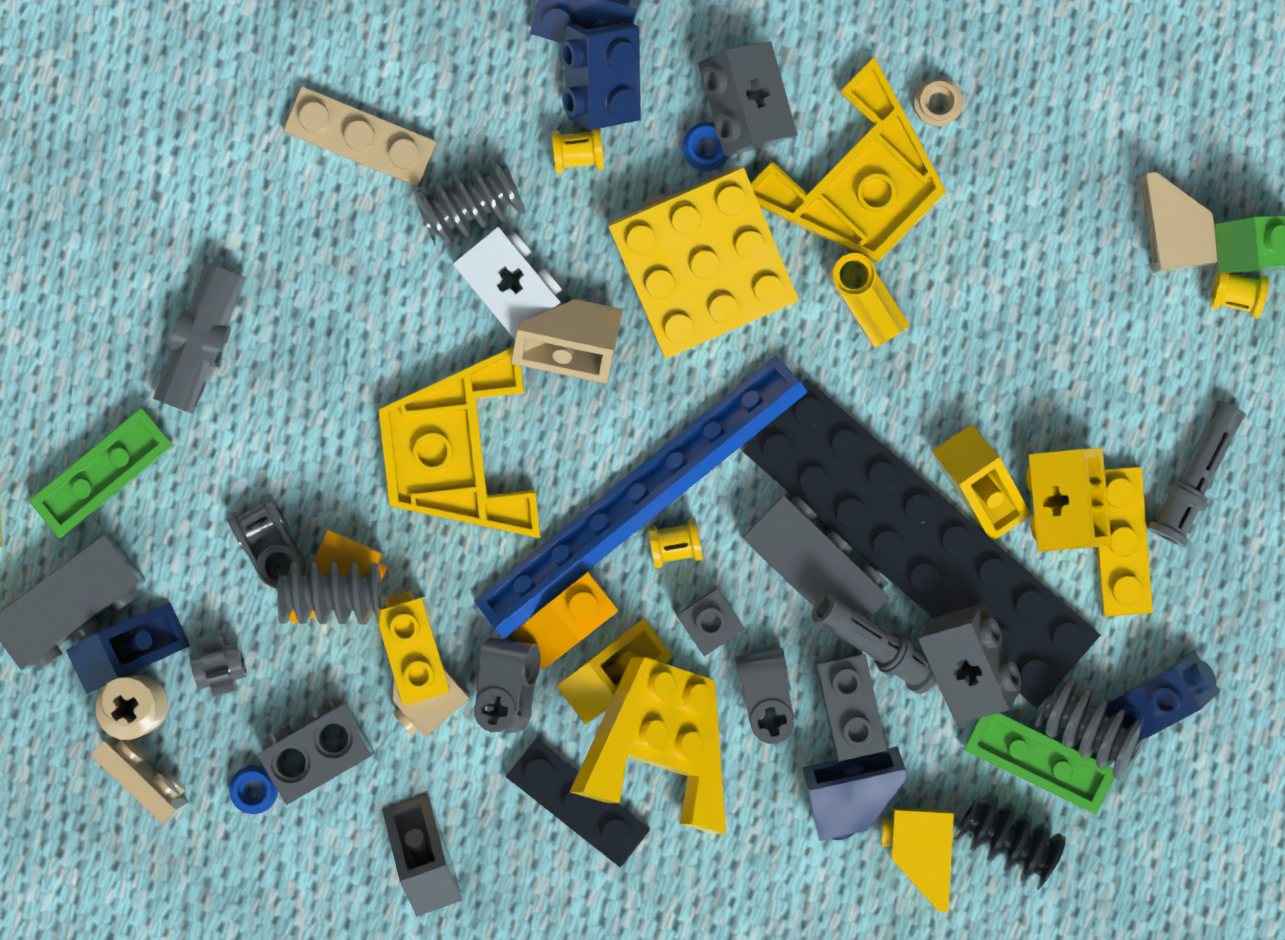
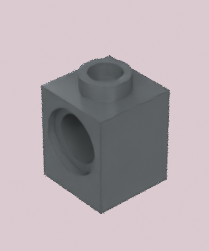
[676,588,745,657]

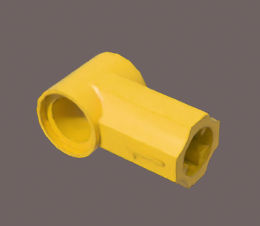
[829,253,910,348]

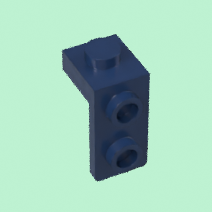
[1106,650,1220,739]

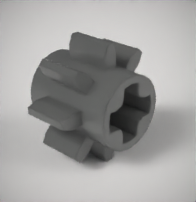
[190,635,247,697]

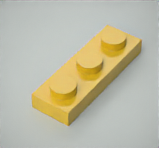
[1097,467,1153,617]

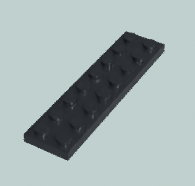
[743,379,1101,708]

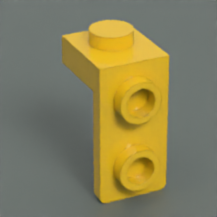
[378,591,450,705]

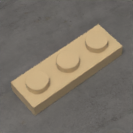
[283,86,437,188]

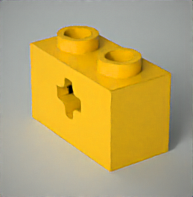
[1026,448,1112,552]

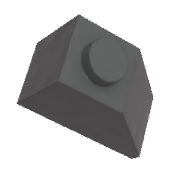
[382,793,463,917]

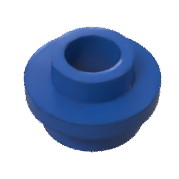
[682,122,729,172]
[229,765,278,814]

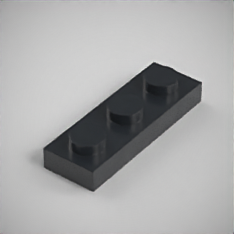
[506,738,651,868]

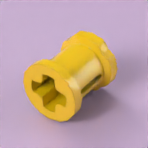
[551,128,604,174]
[1209,268,1269,319]
[647,518,703,569]

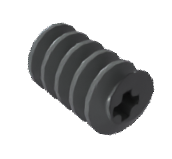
[416,159,526,247]
[277,562,381,625]
[1035,677,1146,780]

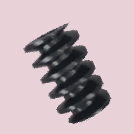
[953,791,1066,890]

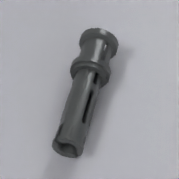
[1146,401,1246,548]
[811,594,937,694]

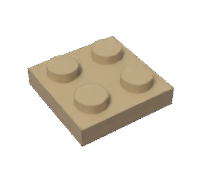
[90,737,189,824]

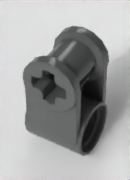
[226,493,306,588]
[474,637,541,733]
[735,647,794,744]

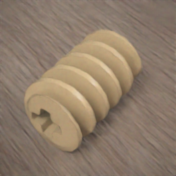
[95,674,168,740]

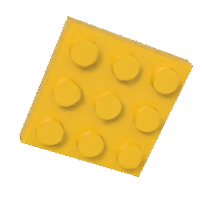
[607,165,799,359]

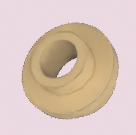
[914,78,963,127]

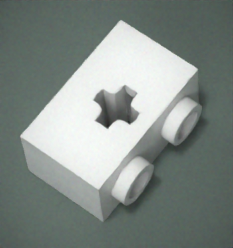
[453,227,562,340]

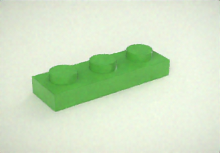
[28,408,175,539]
[963,713,1114,815]

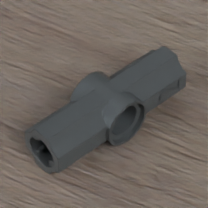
[153,262,247,414]

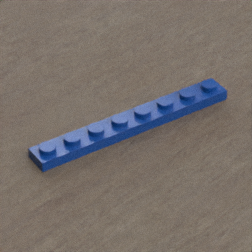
[474,355,807,639]

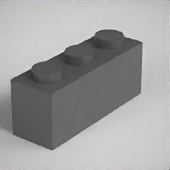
[742,495,890,620]
[0,534,146,671]

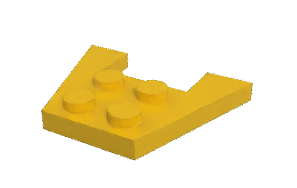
[751,56,946,264]
[379,347,541,538]
[570,657,726,834]

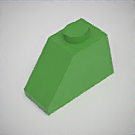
[1215,216,1285,273]

